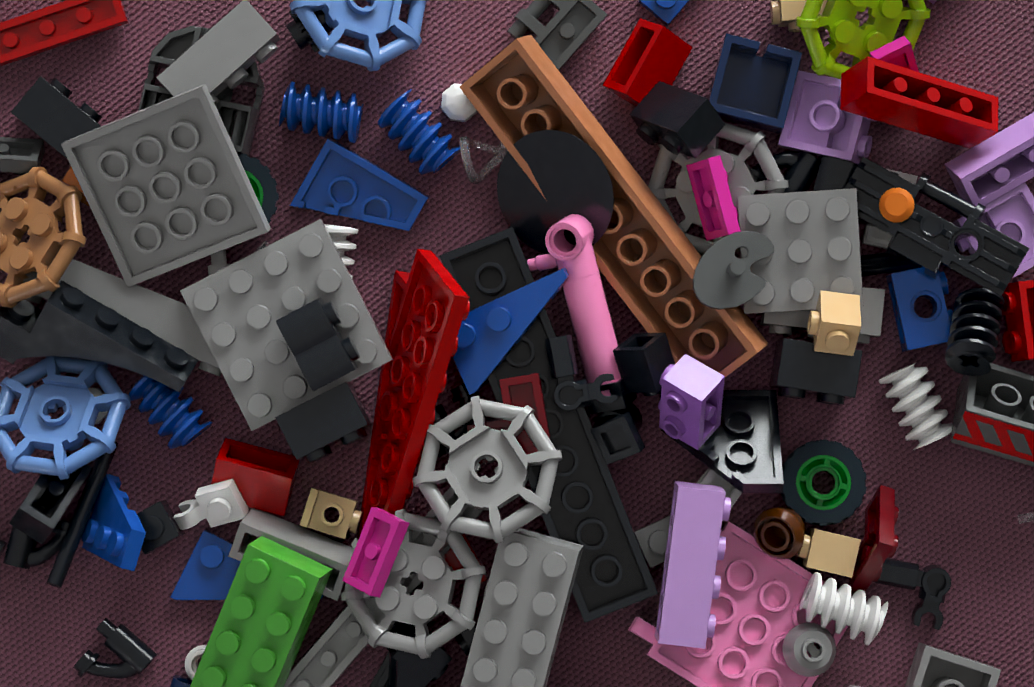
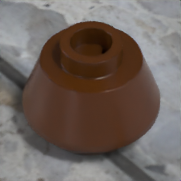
[753,508,805,559]

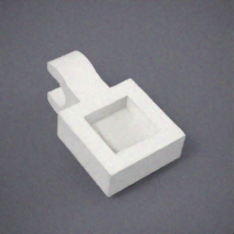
[173,478,249,530]

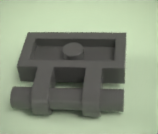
[507,0,607,71]

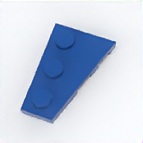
[290,138,430,231]
[82,474,146,571]

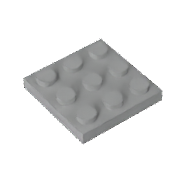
[737,188,863,314]

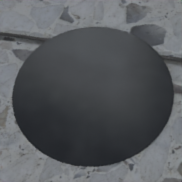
[497,130,614,254]

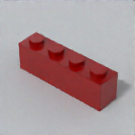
[840,56,998,149]

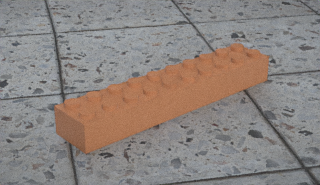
[459,34,768,377]

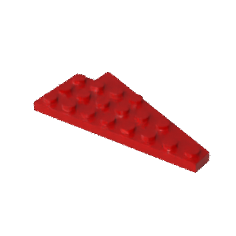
[357,249,470,539]

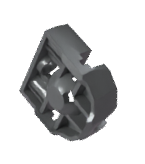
[138,26,265,157]

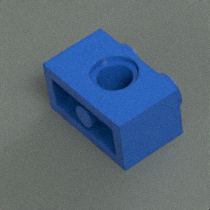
[886,267,953,352]

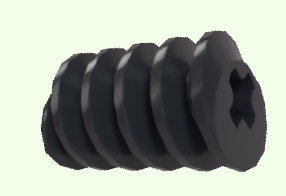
[945,288,1005,376]

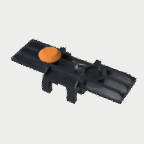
[844,157,1029,296]

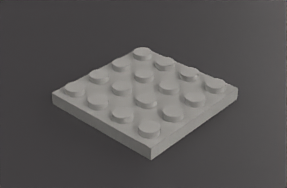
[61,84,271,287]
[180,219,393,431]

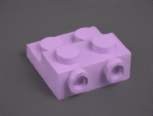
[778,70,877,164]
[952,182,1034,278]

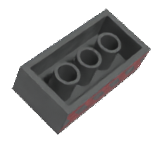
[951,363,1034,467]

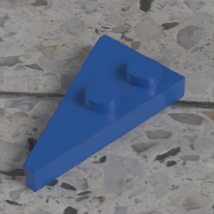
[453,268,569,395]
[170,530,324,600]

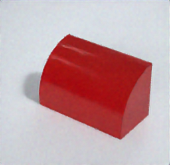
[603,18,693,106]
[211,438,300,516]

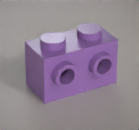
[658,354,725,450]

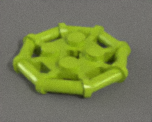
[796,0,931,79]

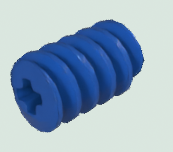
[279,81,364,143]
[377,90,463,175]
[129,376,213,449]

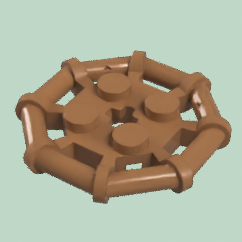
[0,167,87,308]

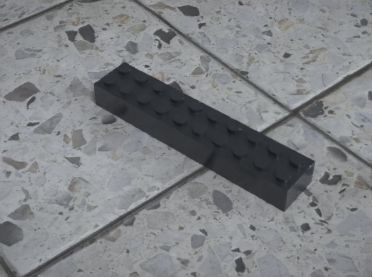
[440,227,658,623]

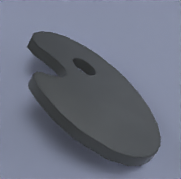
[692,231,774,310]

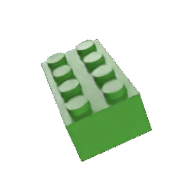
[190,536,333,687]

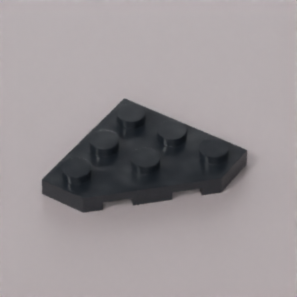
[659,390,784,493]

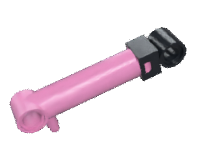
[527,214,642,431]

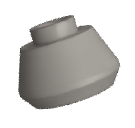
[782,623,836,677]

